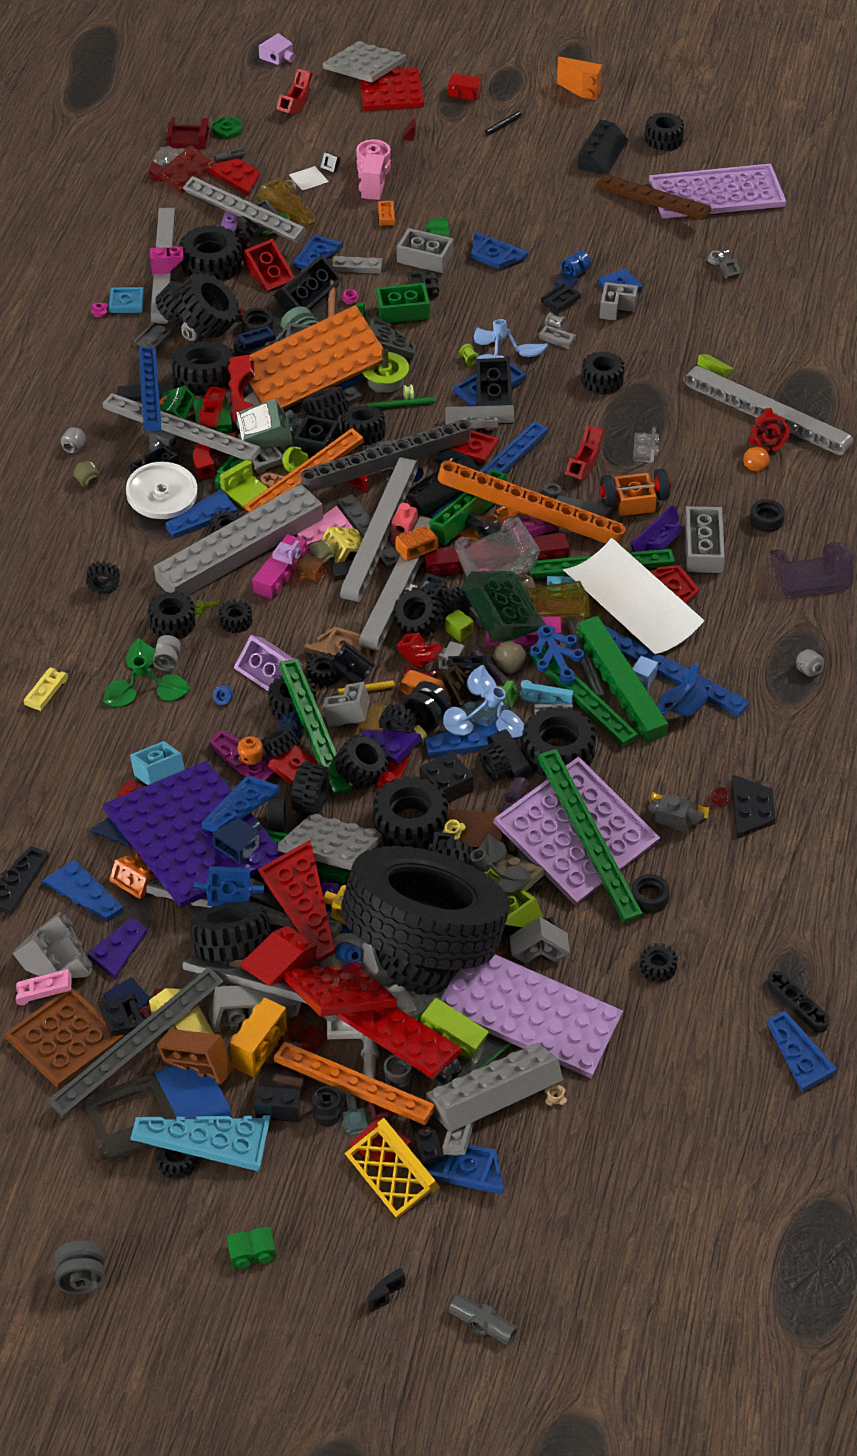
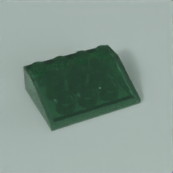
[461,571,546,642]

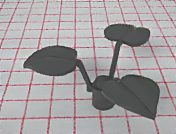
[470,834,531,894]

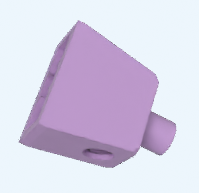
[259,33,296,65]

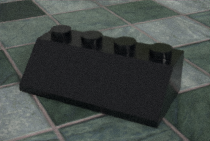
[578,119,628,175]
[273,254,343,310]
[406,455,480,515]

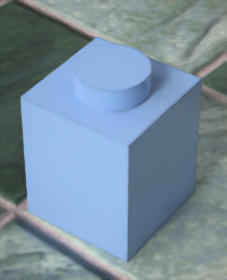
[632,656,658,689]

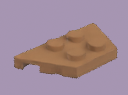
[304,626,371,660]

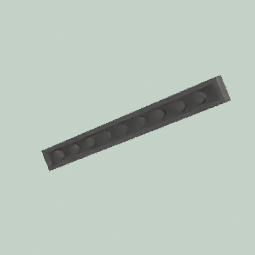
[48,966,224,1118]

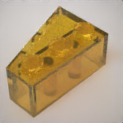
[526,581,590,617]

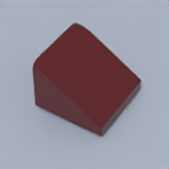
[402,119,416,140]
[148,162,168,181]
[366,1101,394,1120]

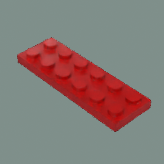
[338,1007,461,1079]

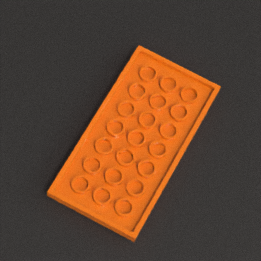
[248,305,389,410]

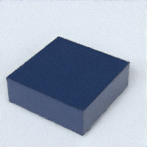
[555,273,578,288]

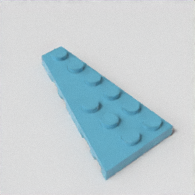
[130,1115,271,1172]

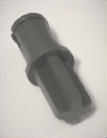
[214,148,245,163]

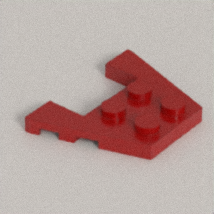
[650,565,699,605]

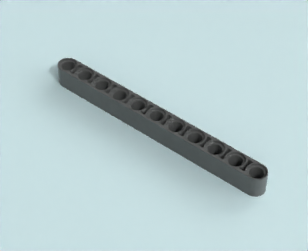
[300,419,472,493]

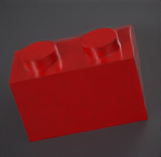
[242,239,294,292]
[240,926,317,987]

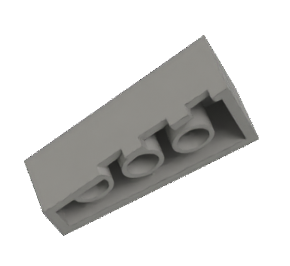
[208,985,302,1033]

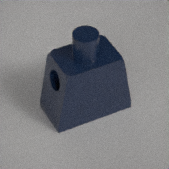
[213,819,262,865]

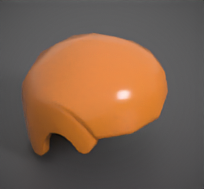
[743,447,770,472]

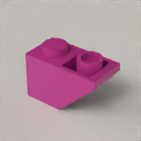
[150,246,183,274]

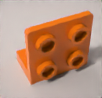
[109,853,157,899]

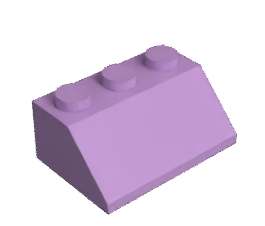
[234,635,303,691]

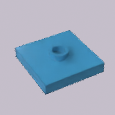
[109,287,144,313]

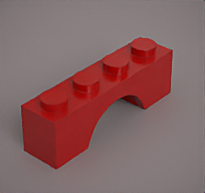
[228,355,255,426]

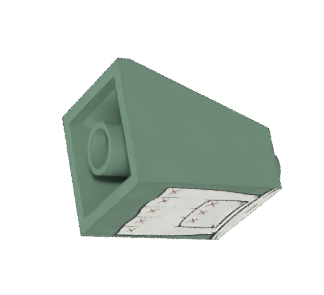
[236,399,293,448]

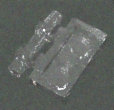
[154,146,191,169]

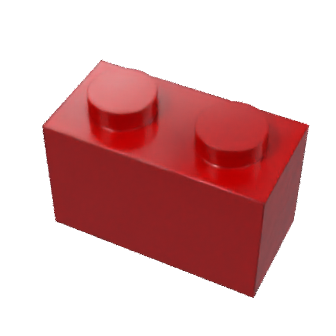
[448,73,482,101]

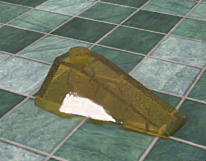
[256,177,318,225]

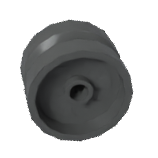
[54,1240,106,1295]

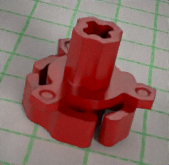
[747,408,790,452]

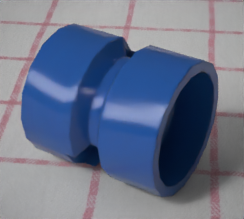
[561,250,591,277]

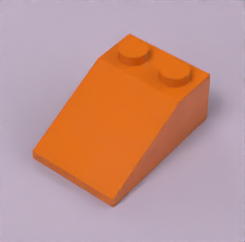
[557,56,602,100]

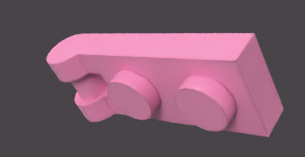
[16,969,72,1005]

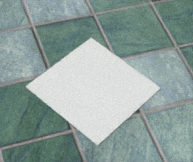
[289,166,329,191]

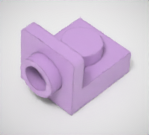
[272,540,302,565]

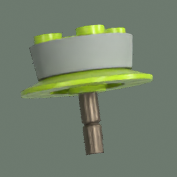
[363,349,409,393]

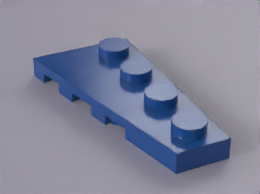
[165,489,237,539]
[425,715,499,758]
[202,776,281,832]
[42,860,124,922]
[767,1011,837,1093]

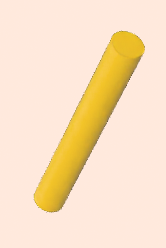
[338,680,395,695]

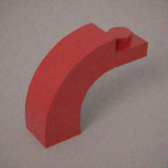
[276,68,313,114]
[565,425,605,480]
[193,432,237,481]

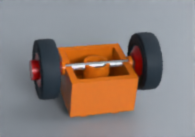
[599,469,671,516]

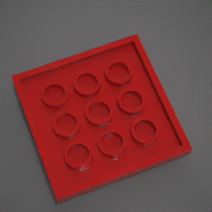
[359,67,424,111]
[283,962,397,1017]

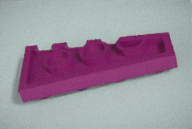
[209,730,277,782]

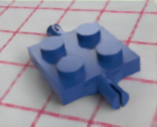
[194,866,264,906]

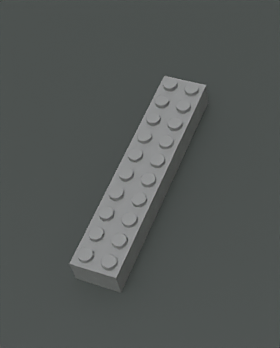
[154,484,323,596]

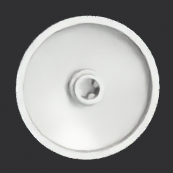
[126,462,197,519]

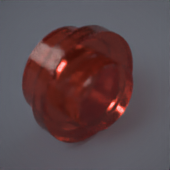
[711,787,731,805]

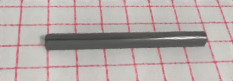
[566,616,605,699]

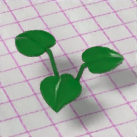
[103,638,190,707]

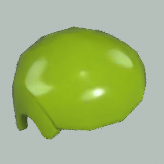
[282,447,308,472]

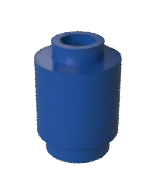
[335,942,363,964]

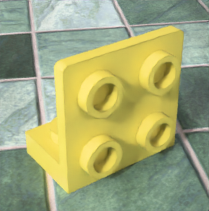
[321,526,363,563]

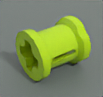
[459,344,479,366]

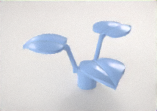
[474,319,548,359]
[443,665,524,738]

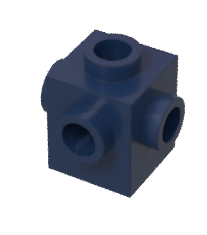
[275,710,304,740]

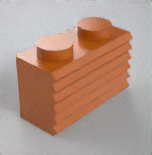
[395,525,438,561]

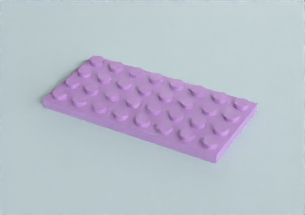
[649,164,786,219]
[441,954,623,1079]

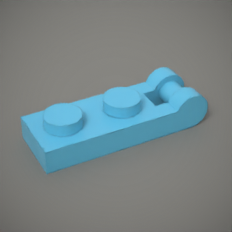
[520,680,573,704]

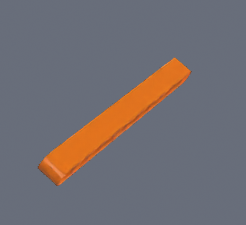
[438,461,625,545]

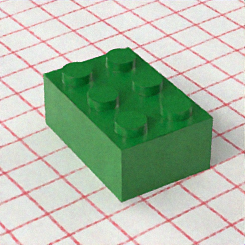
[376,283,430,323]

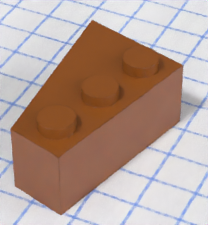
[157,1029,234,1085]

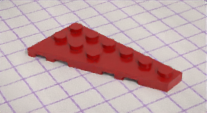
[257,840,336,963]

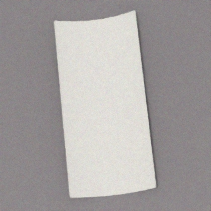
[563,538,704,654]

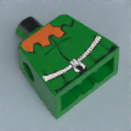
[160,386,195,419]

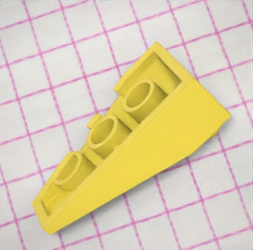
[149,988,214,1034]

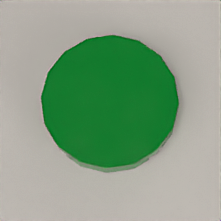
[212,116,243,139]

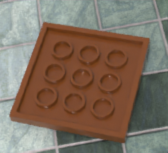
[4,987,124,1089]

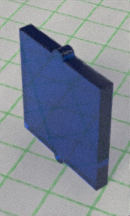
[103,977,151,1017]

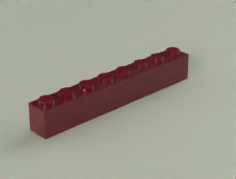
[423,533,569,577]

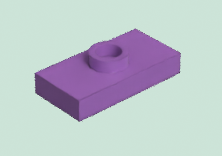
[221,210,238,233]

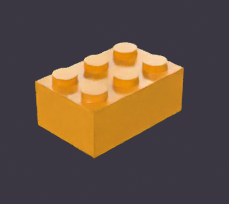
[230,997,288,1078]

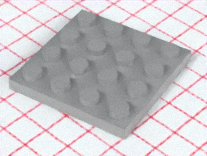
[323,41,406,82]
[278,814,383,870]

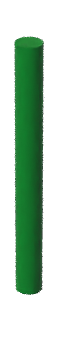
[366,397,435,409]

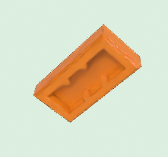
[378,201,395,226]

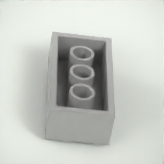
[685,506,725,573]

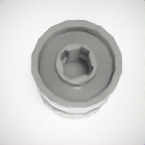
[153,635,181,671]

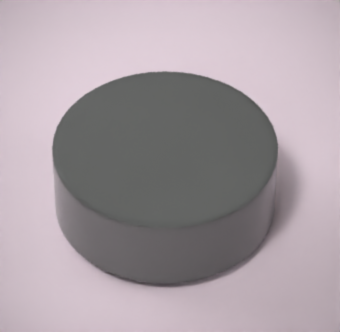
[544,483,561,499]

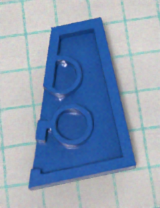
[293,235,343,270]

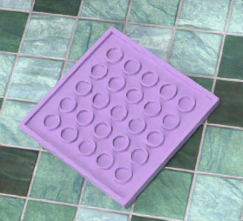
[493,756,660,906]

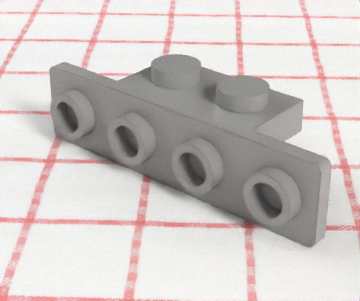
[445,405,514,431]

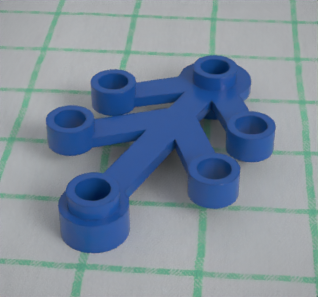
[530,625,584,685]

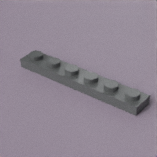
[337,494,400,570]

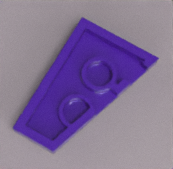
[360,729,422,764]
[87,917,147,980]

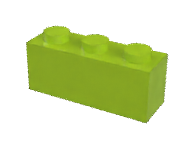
[420,997,489,1059]

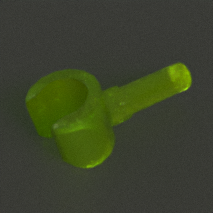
[194,599,219,614]

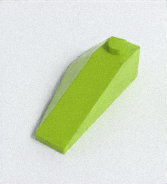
[484,868,543,927]

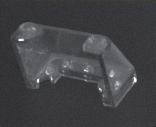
[454,517,540,593]

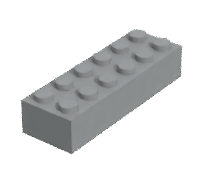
[426,1043,563,1132]

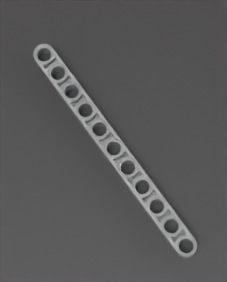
[151,208,176,324]
[684,366,853,455]
[340,457,418,602]
[359,516,431,651]

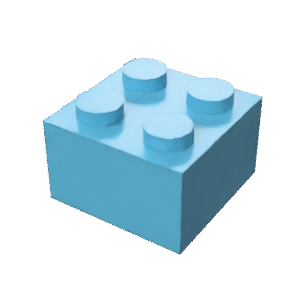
[130,741,185,785]

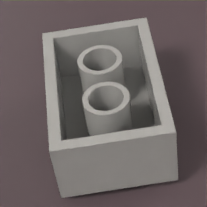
[397,228,454,273]

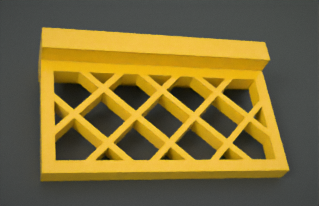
[345,1118,440,1219]

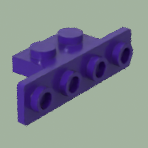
[630,506,683,552]

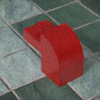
[396,633,443,668]

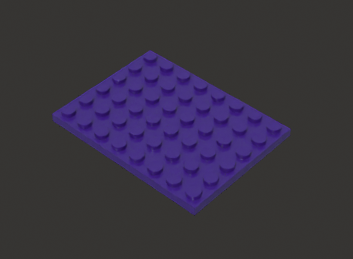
[103,761,285,908]

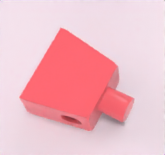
[391,503,418,545]

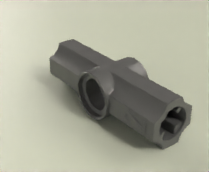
[449,1294,518,1345]

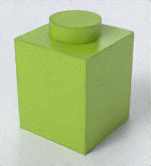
[445,609,474,643]

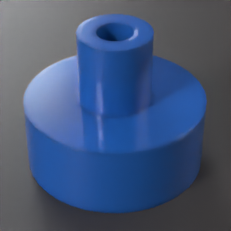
[213,685,233,705]

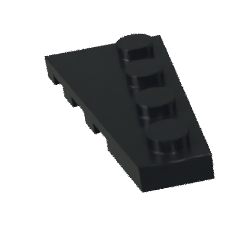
[0,846,49,915]

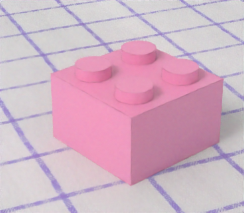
[358,153,385,200]

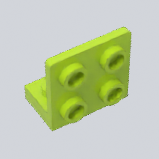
[220,459,268,508]

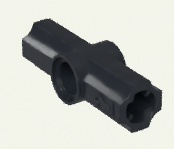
[465,512,513,545]

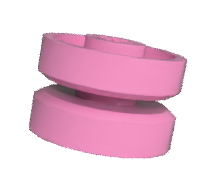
[356,139,391,175]

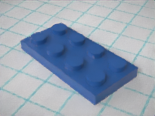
[453,363,526,406]

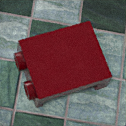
[166,117,209,149]

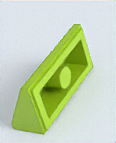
[697,354,734,378]

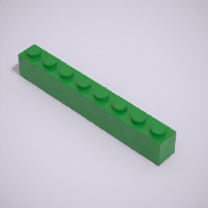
[575,616,668,743]

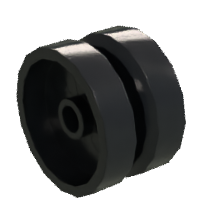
[402,681,452,730]

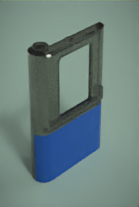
[81,1065,231,1163]

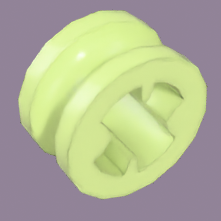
[403,384,414,399]

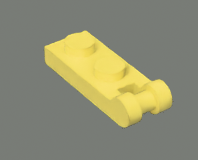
[24,667,68,711]

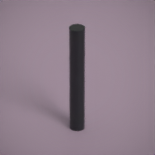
[485,111,522,135]

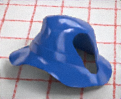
[656,662,708,717]

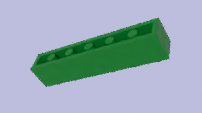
[429,470,507,544]

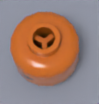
[237,736,263,765]

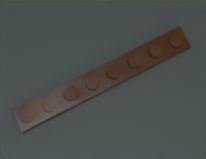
[596,174,711,220]

